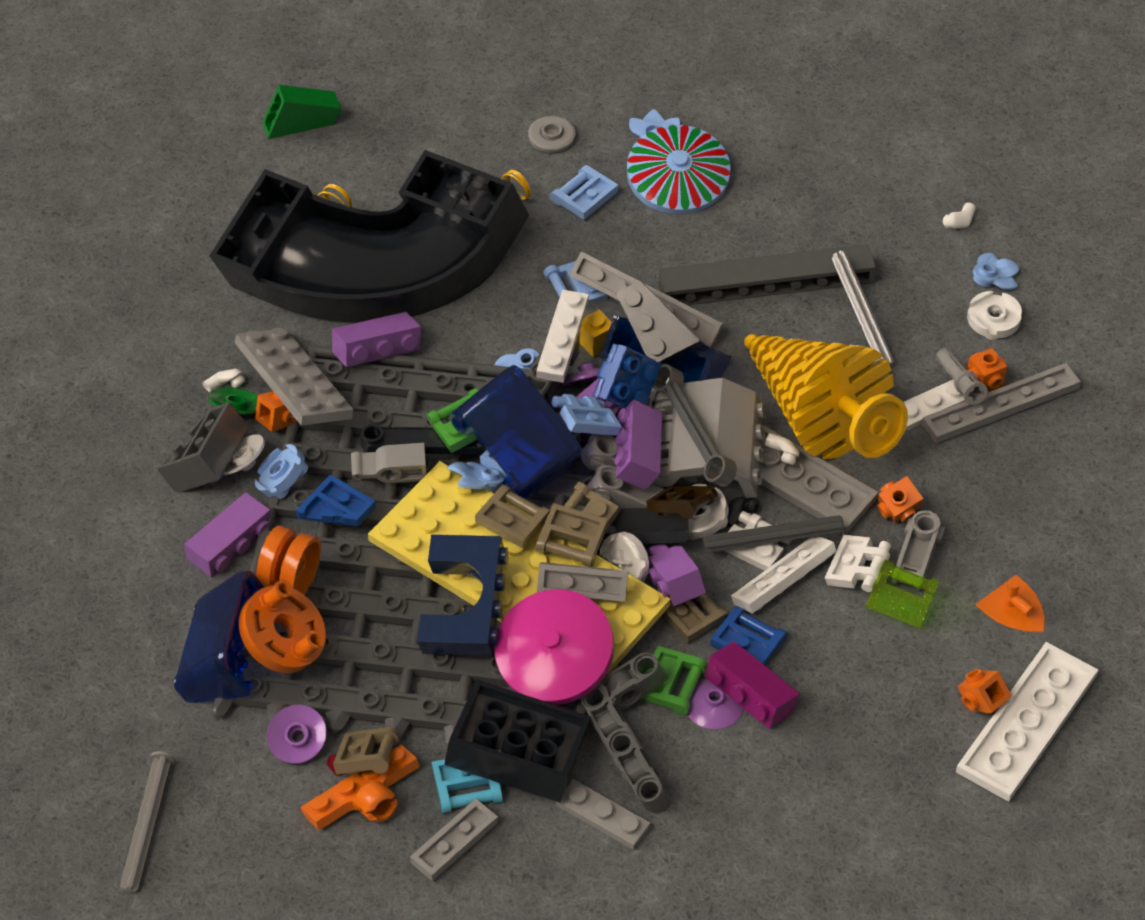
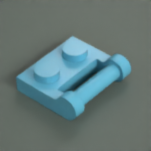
[432,759,503,814]

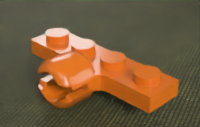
[300,744,420,830]

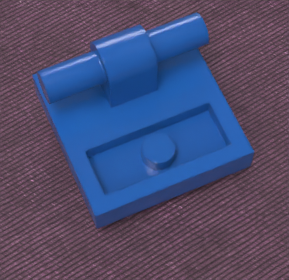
[593,344,662,408]

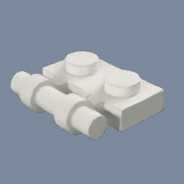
[723,511,792,571]
[825,535,891,592]

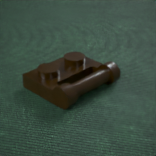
[646,485,718,519]

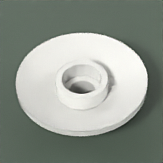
[223,435,265,475]

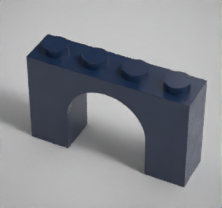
[417,534,509,656]

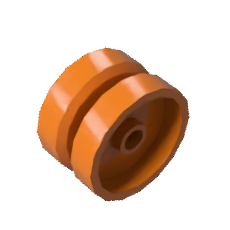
[256,525,321,595]

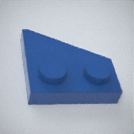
[296,475,376,526]

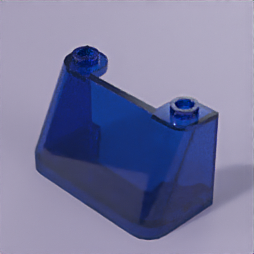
[450,365,582,500]
[174,571,264,703]

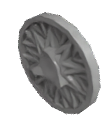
[528,116,576,153]

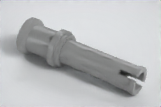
[936,348,988,405]

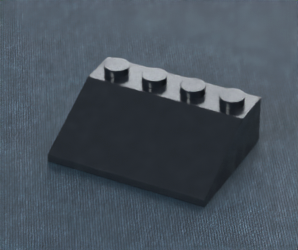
[444,680,591,803]

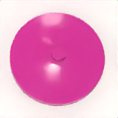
[495,589,614,705]

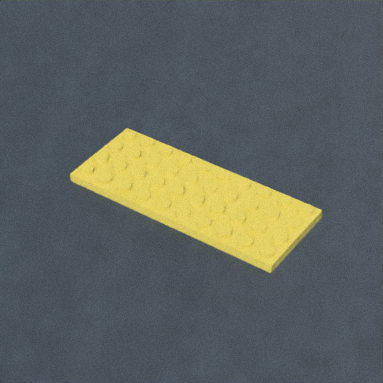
[368,461,670,675]

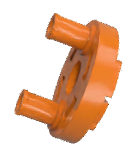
[239,580,326,673]

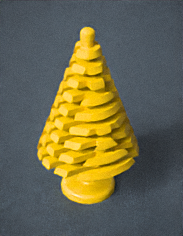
[744,334,908,459]

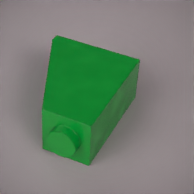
[262,85,341,139]

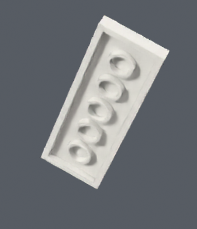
[956,642,1098,802]

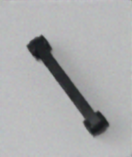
[360,424,498,456]

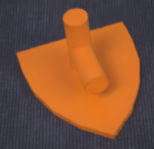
[975,575,1045,632]

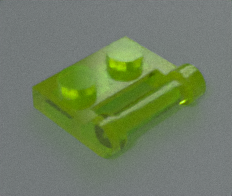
[865,559,940,629]

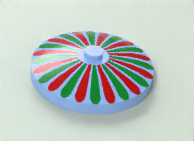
[627,125,730,214]

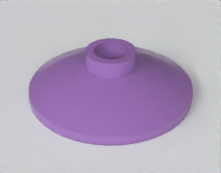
[562,363,600,387]
[687,680,744,729]
[267,705,327,764]

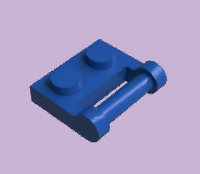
[710,606,788,666]

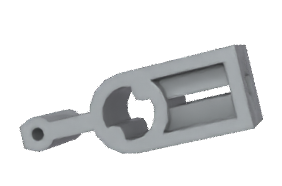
[351,443,426,483]

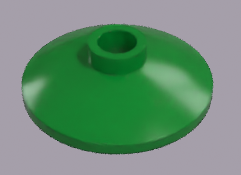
[208,387,258,416]

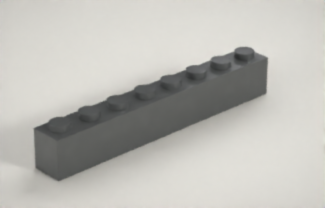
[659,244,876,305]

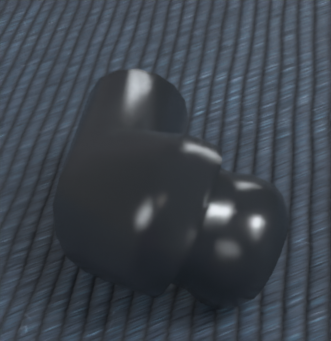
[727,496,760,527]

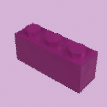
[704,641,799,729]

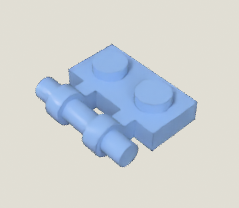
[552,394,622,436]

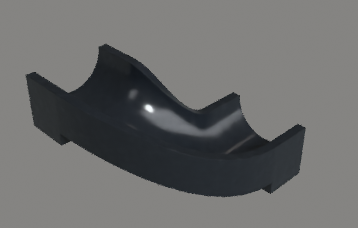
[209,150,529,322]

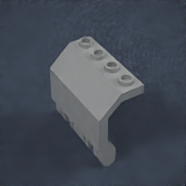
[651,378,767,498]

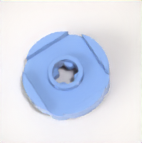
[255,444,308,499]

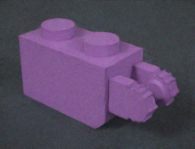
[648,543,706,606]

